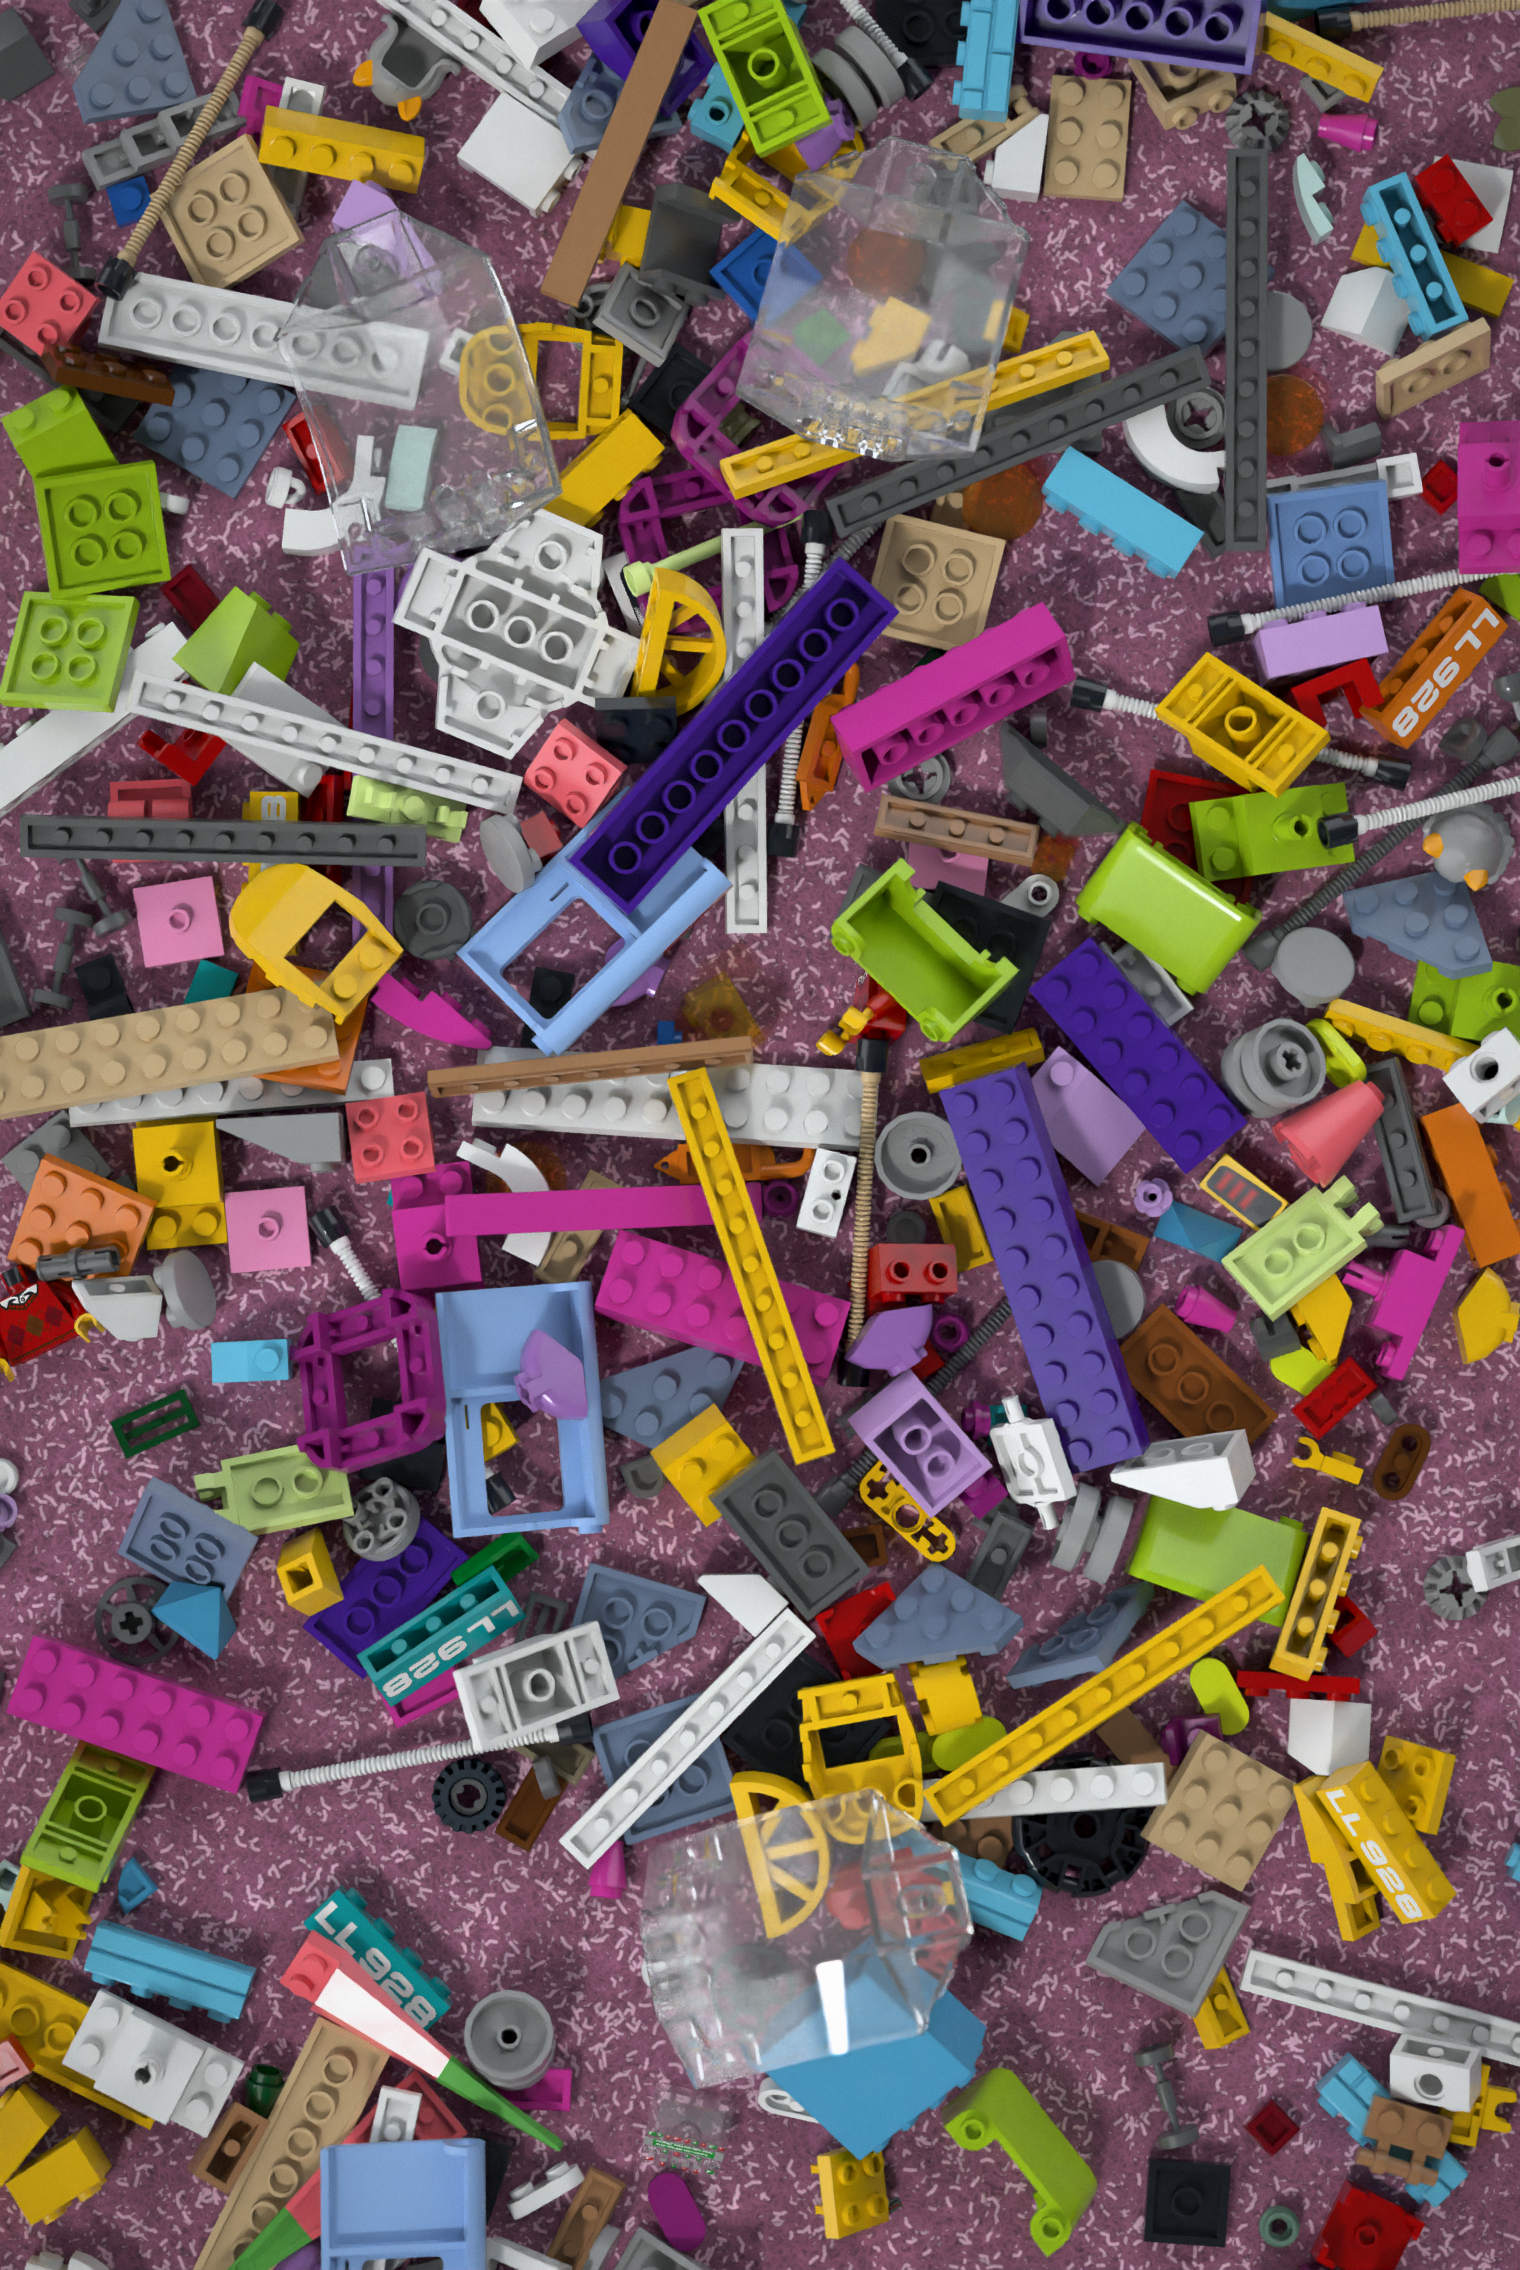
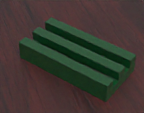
[110,1389,201,1459]

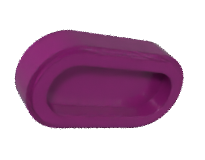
[648,2171,706,2251]

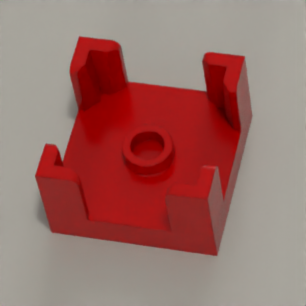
[1282,657,1385,728]
[135,680,227,787]
[815,1579,906,1681]
[1310,2178,1425,2270]

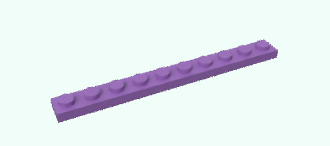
[352,546,394,948]

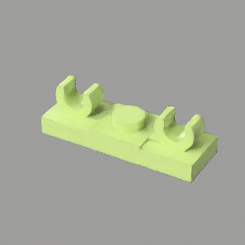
[347,775,468,843]

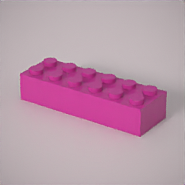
[830,602,1076,793]
[594,1229,851,1387]
[6,1633,268,1794]

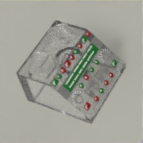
[639,2081,735,2180]

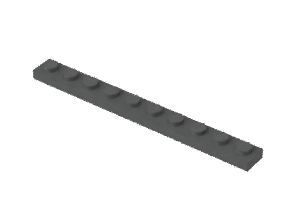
[1224,149,1268,553]
[824,344,1212,538]
[20,814,427,867]

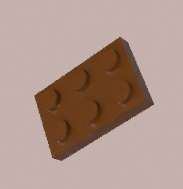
[41,341,176,407]

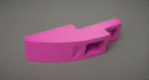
[370,973,495,1051]

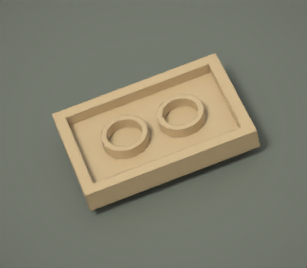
[1043,75,1132,202]
[1375,317,1491,421]

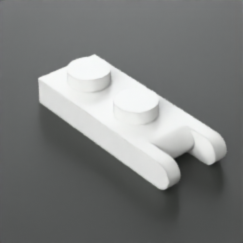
[1101,941,1195,1026]

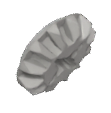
[1225,90,1290,153]
[1166,386,1225,450]
[887,753,951,804]
[1423,1555,1488,1620]

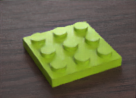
[32,460,171,600]
[0,591,140,713]

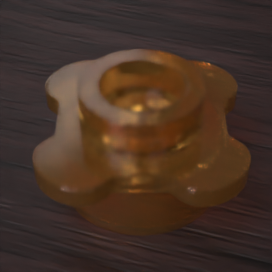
[1029,836,1075,882]

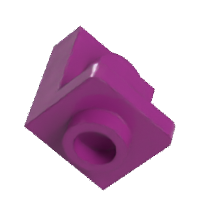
[1161,1713,1224,1766]

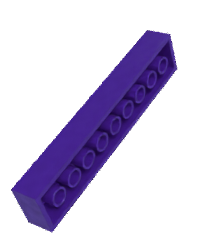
[565,557,900,916]
[939,1061,1151,1475]

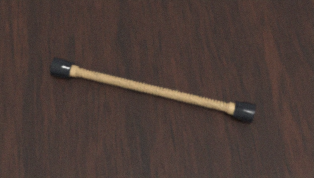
[94,0,285,301]
[1315,0,1520,41]
[837,1038,889,1387]

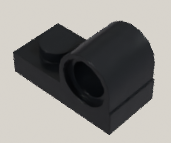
[74,953,136,1021]

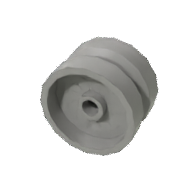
[810,25,905,131]
[1220,1018,1326,1119]
[874,1111,963,1200]
[1050,1482,1134,1584]
[464,1990,556,2092]

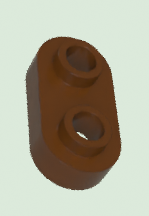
[1371,1423,1431,1500]

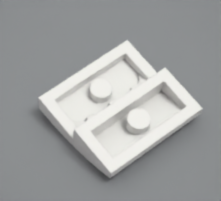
[1423,155,1513,253]

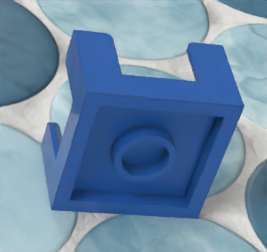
[709,228,823,331]

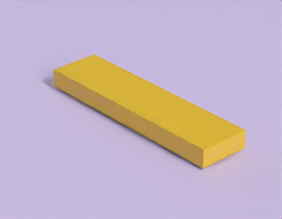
[1350,223,1514,319]

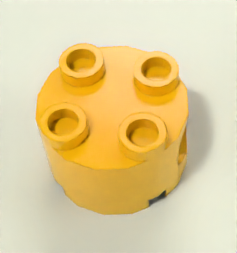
[907,1654,984,1737]

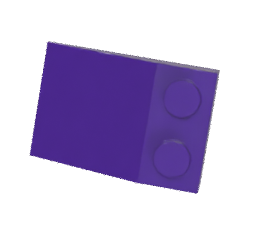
[575,0,714,117]

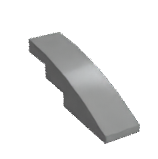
[81,90,247,192]

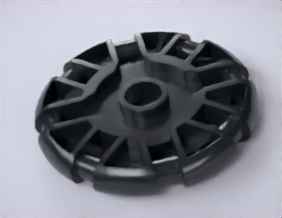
[1011,1751,1153,1898]

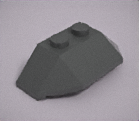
[998,721,1129,840]

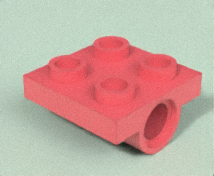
[0,251,102,356]
[522,718,628,829]
[107,779,193,864]
[345,1091,437,1184]

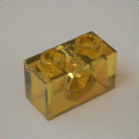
[681,971,766,1050]

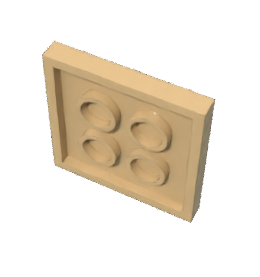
[149,134,306,290]
[871,514,1006,652]
[1140,1729,1297,1892]

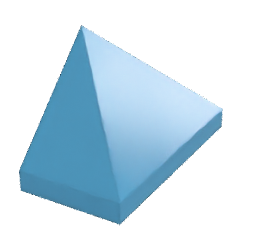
[1153,1200,1243,1265]
[150,1581,237,1660]

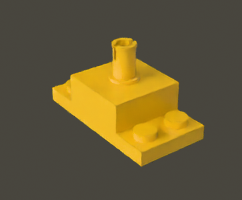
[1154,652,1331,798]
[132,1115,228,1250]

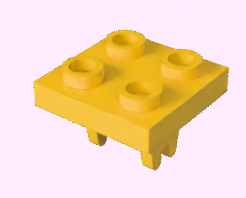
[1377,1735,1456,1835]
[0,1864,94,1960]
[810,2147,890,2239]

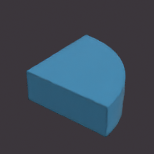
[118,1857,159,1915]

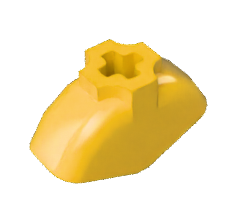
[1452,1265,1520,1364]

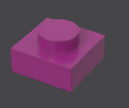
[958,1470,1010,1520]

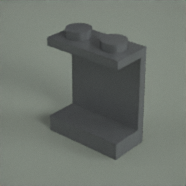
[638,182,741,307]

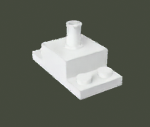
[453,1621,620,1751]
[62,1988,246,2138]

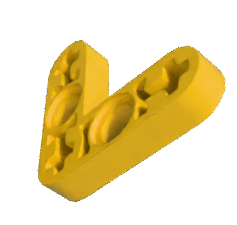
[859,1460,956,1562]

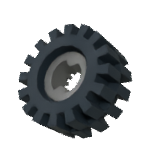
[432,1758,506,1834]

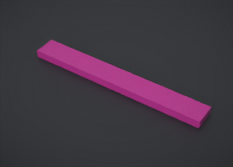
[445,1182,763,1237]

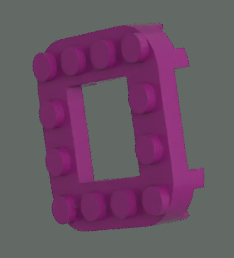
[671,329,864,528]
[617,468,798,637]
[289,1288,446,1473]

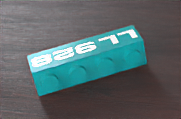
[357,1565,527,1707]
[303,1885,453,2031]

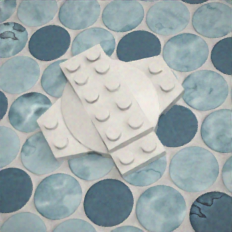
[391,503,640,760]

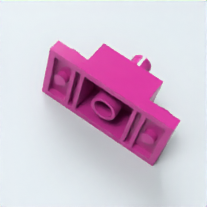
[1457,420,1520,575]
[390,1161,485,1308]
[1341,1224,1466,1381]

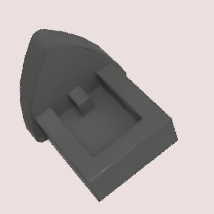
[1317,422,1382,470]

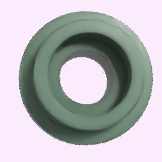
[1259,2205,1300,2248]

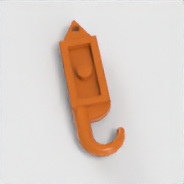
[794,662,860,811]
[654,1143,815,1185]

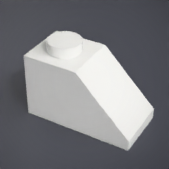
[983,114,1049,203]
[72,1275,163,1341]
[697,1572,789,1638]

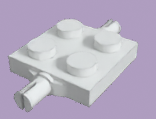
[989,1395,1077,1530]

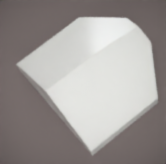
[1320,267,1411,357]
[1287,1698,1371,1775]

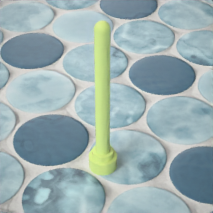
[623,513,803,597]

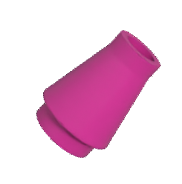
[1318,113,1379,153]
[1174,1284,1237,1333]
[587,1840,627,1899]

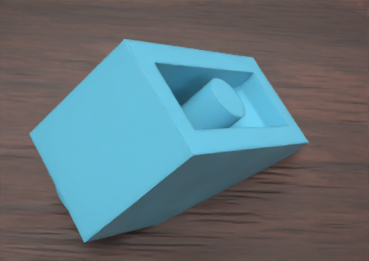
[211,1339,293,1383]

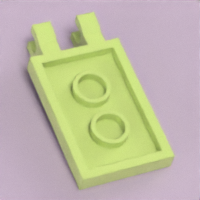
[1221,1175,1384,1322]
[194,1445,355,1536]

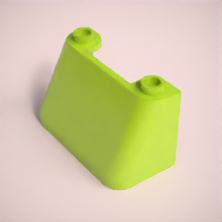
[1075,820,1263,996]
[831,858,1019,1043]
[1123,1494,1309,1628]
[940,2068,1097,2257]

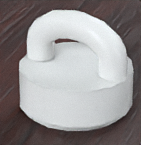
[265,466,306,508]

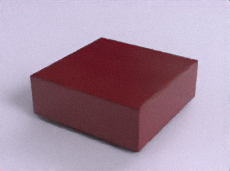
[1243,2098,1301,2157]

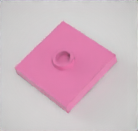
[907,843,989,896]
[133,876,226,969]
[224,1186,312,1273]

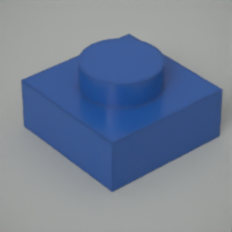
[106,176,151,228]
[657,1021,682,1046]

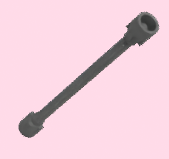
[1240,726,1520,973]
[812,1299,1013,1519]

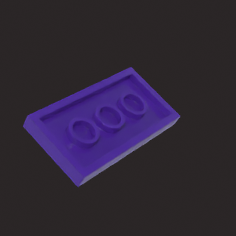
[302,1513,470,1680]

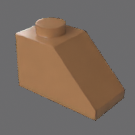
[185,2101,270,2195]

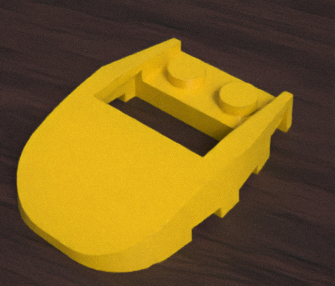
[708,129,864,251]
[459,322,623,442]
[229,863,404,1025]
[798,1671,923,1846]

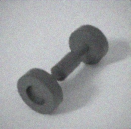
[47,184,97,287]
[56,858,134,939]
[32,907,95,1010]
[1133,2041,1200,2149]

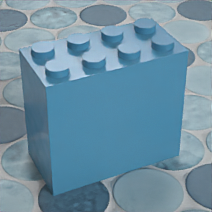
[754,1928,987,2161]

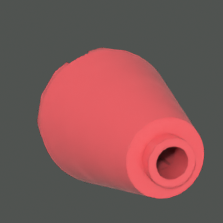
[1271,1080,1385,1188]

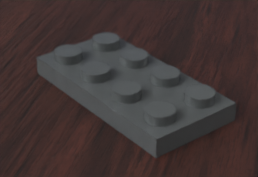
[708,1446,871,1621]

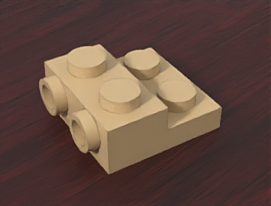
[1128,58,1237,131]

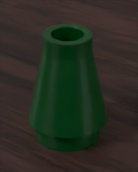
[245,2064,285,2120]

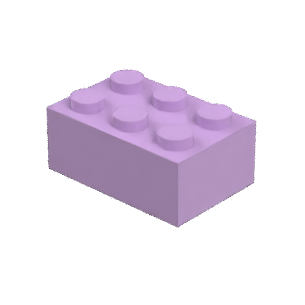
[1251,601,1389,689]

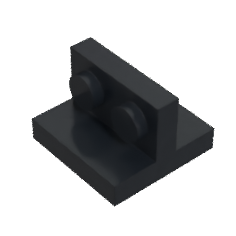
[359,1397,446,1492]

